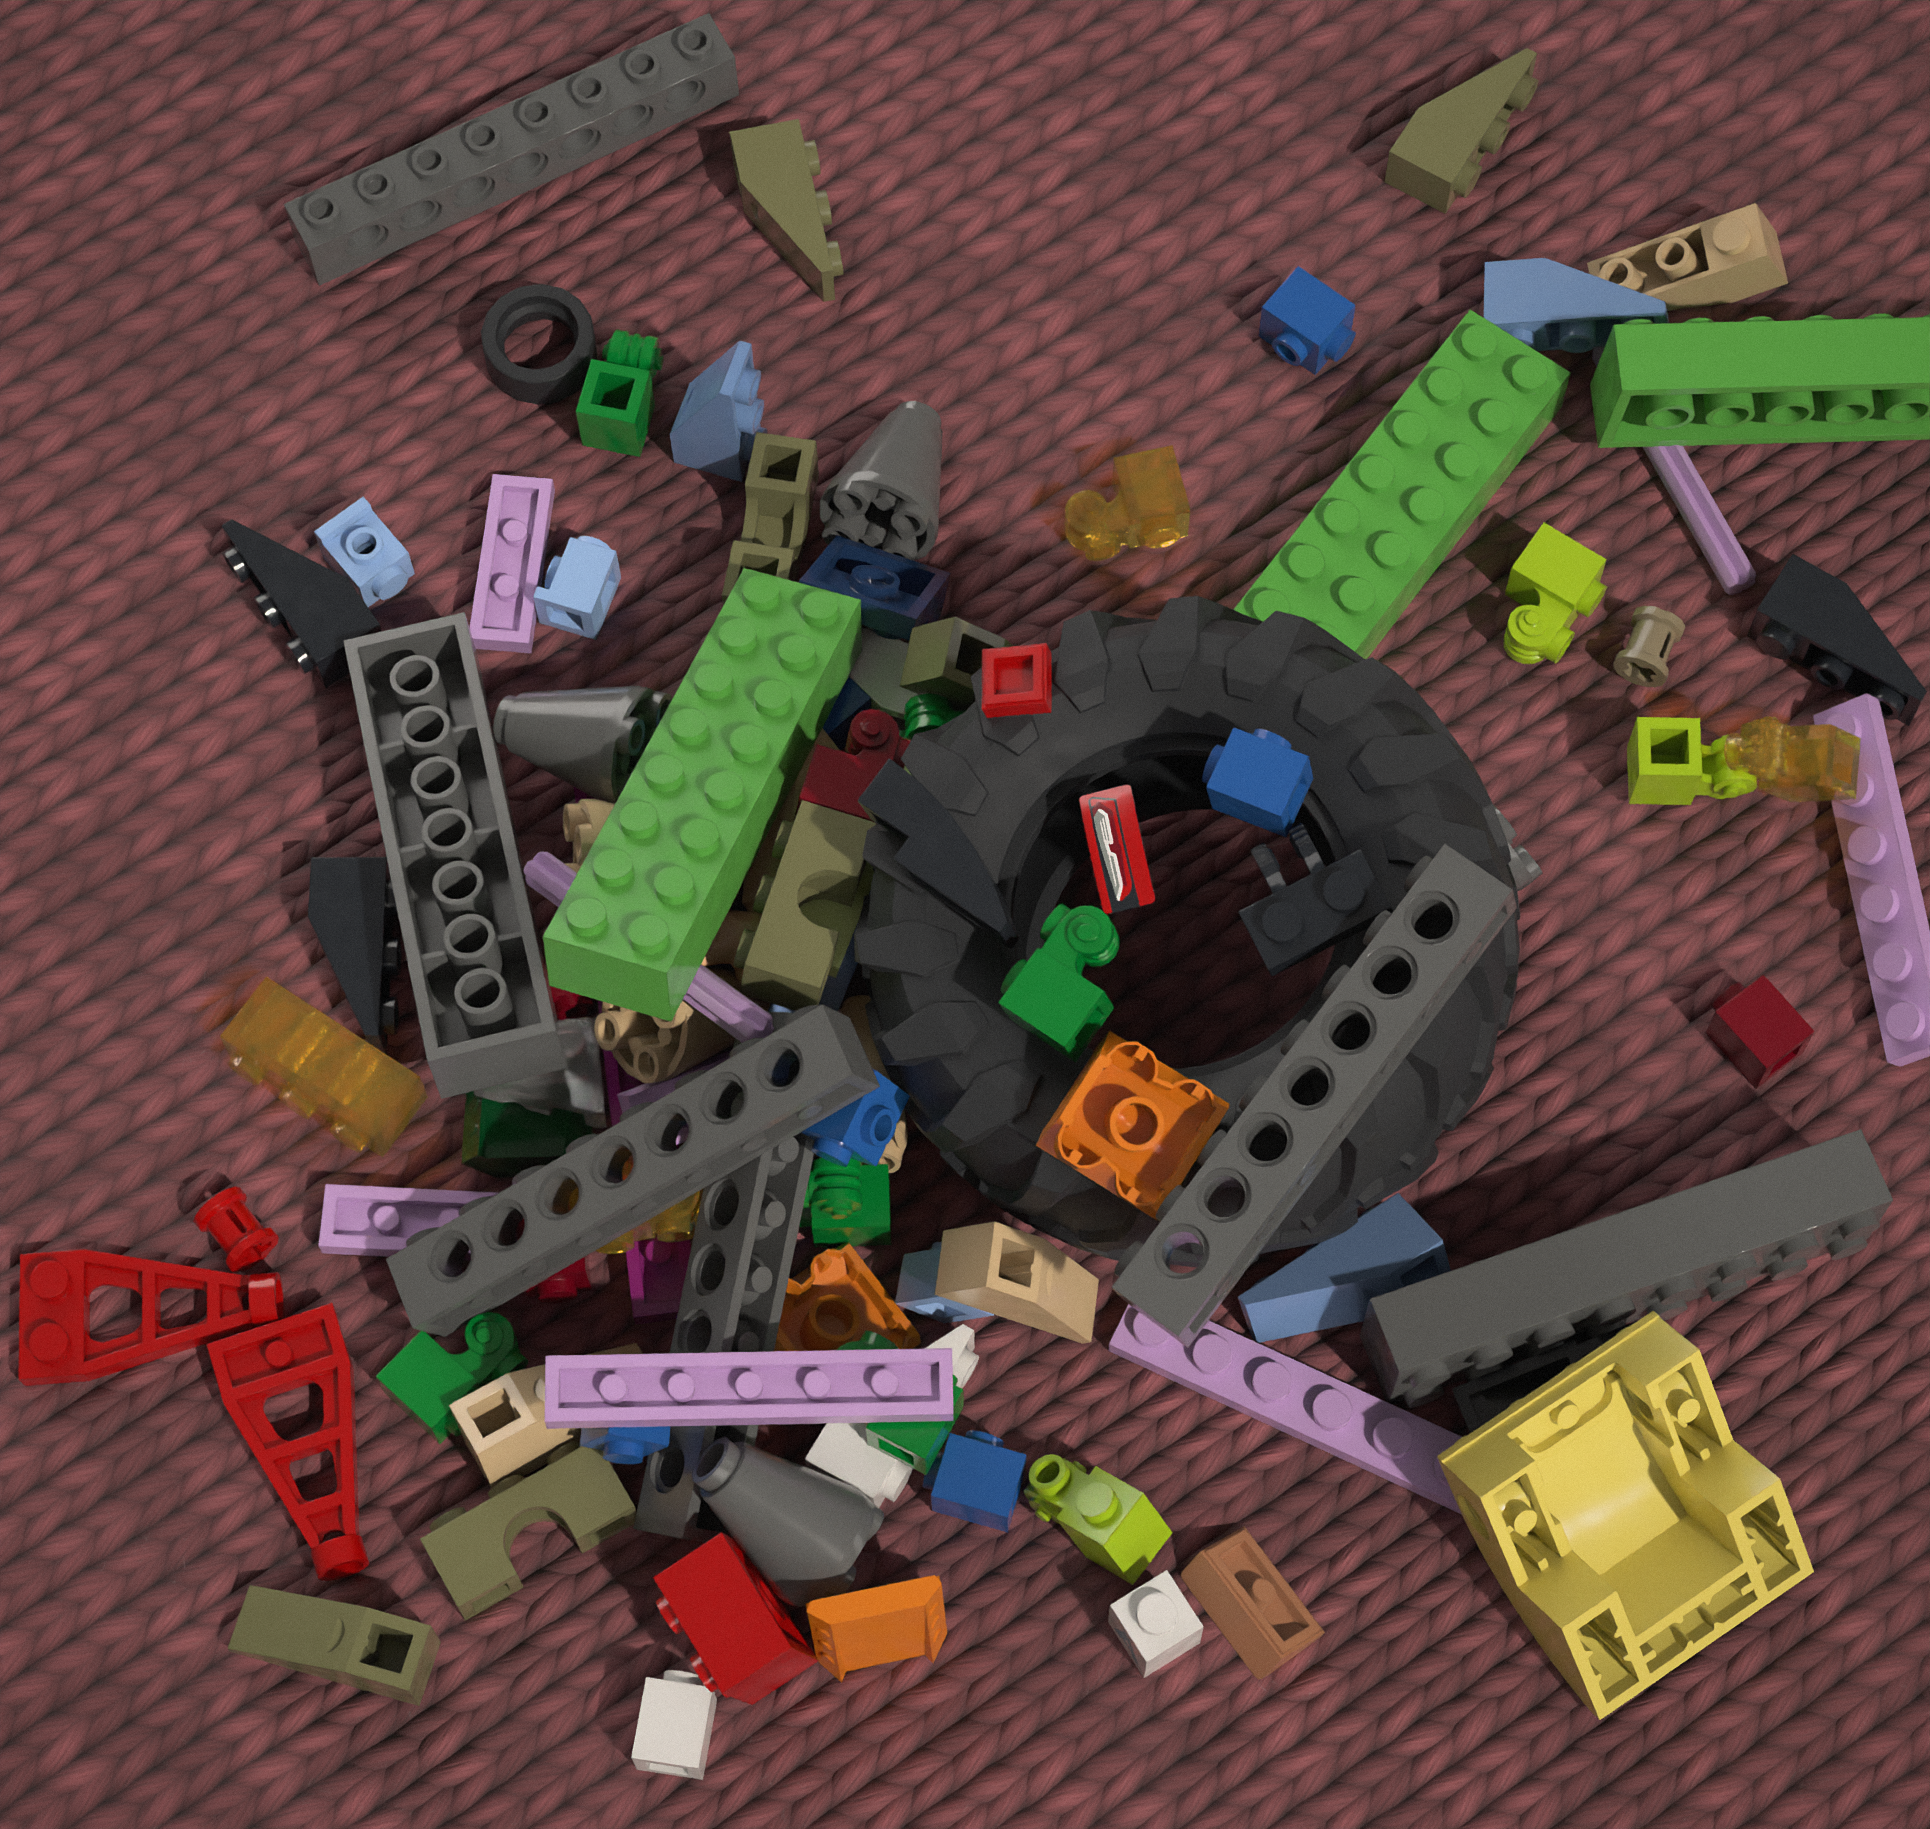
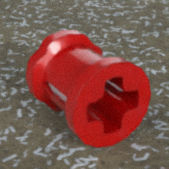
[193,1186,279,1273]

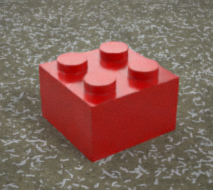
[653,1532,819,1705]

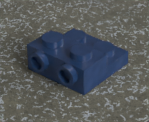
[799,535,951,641]

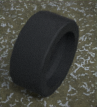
[481,284,598,405]

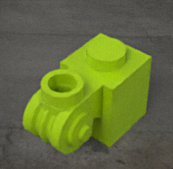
[1503,523,1607,664]
[1627,717,1757,805]
[1024,1454,1173,1585]

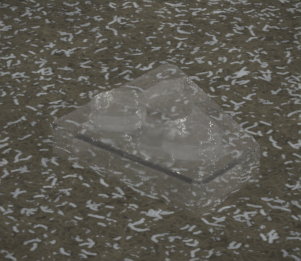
[474,1016,607,1128]

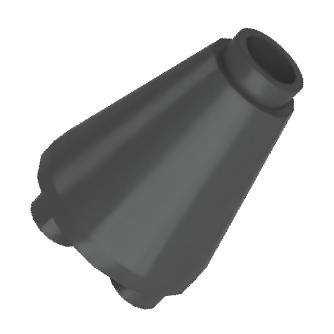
[820,401,943,561]
[493,686,672,803]
[692,1437,884,1607]

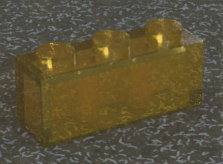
[220,977,428,1158]

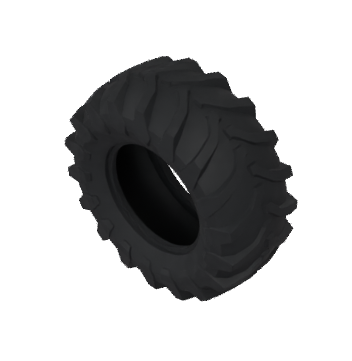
[854,596,1520,1267]

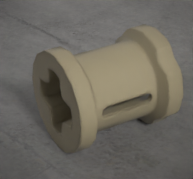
[1613,606,1685,687]

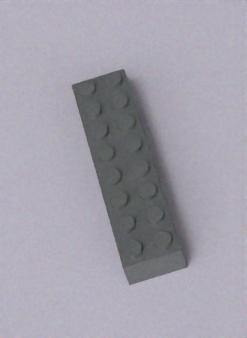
[344,612,568,1099]
[1359,1129,1893,1408]

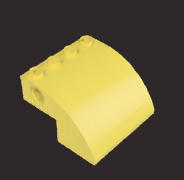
[1437,1311,1814,1720]

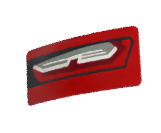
[1079,785,1155,914]

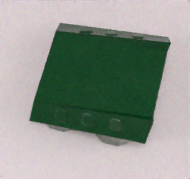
[461,1047,596,1178]

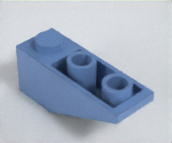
[1484,258,1670,353]
[670,341,767,482]
[1238,1193,1451,1343]

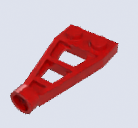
[18,1249,284,1386]
[206,1303,369,1581]

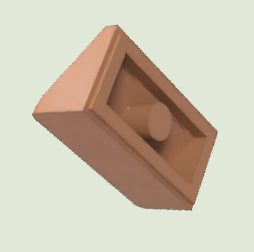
[1181,1526,1325,1680]

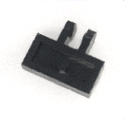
[1239,823,1393,976]

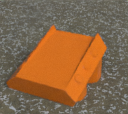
[1036,1031,1230,1220]
[774,1243,921,1351]
[806,1575,947,1683]

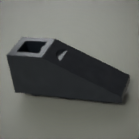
[221,519,382,688]
[1747,554,1927,726]
[308,857,402,1056]

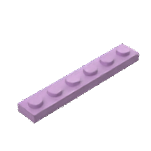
[1813,693,1930,1067]
[1108,1304,1462,1514]
[545,1348,953,1429]

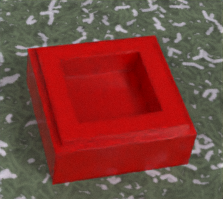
[982,643,1052,718]

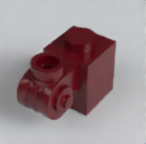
[793,709,911,825]

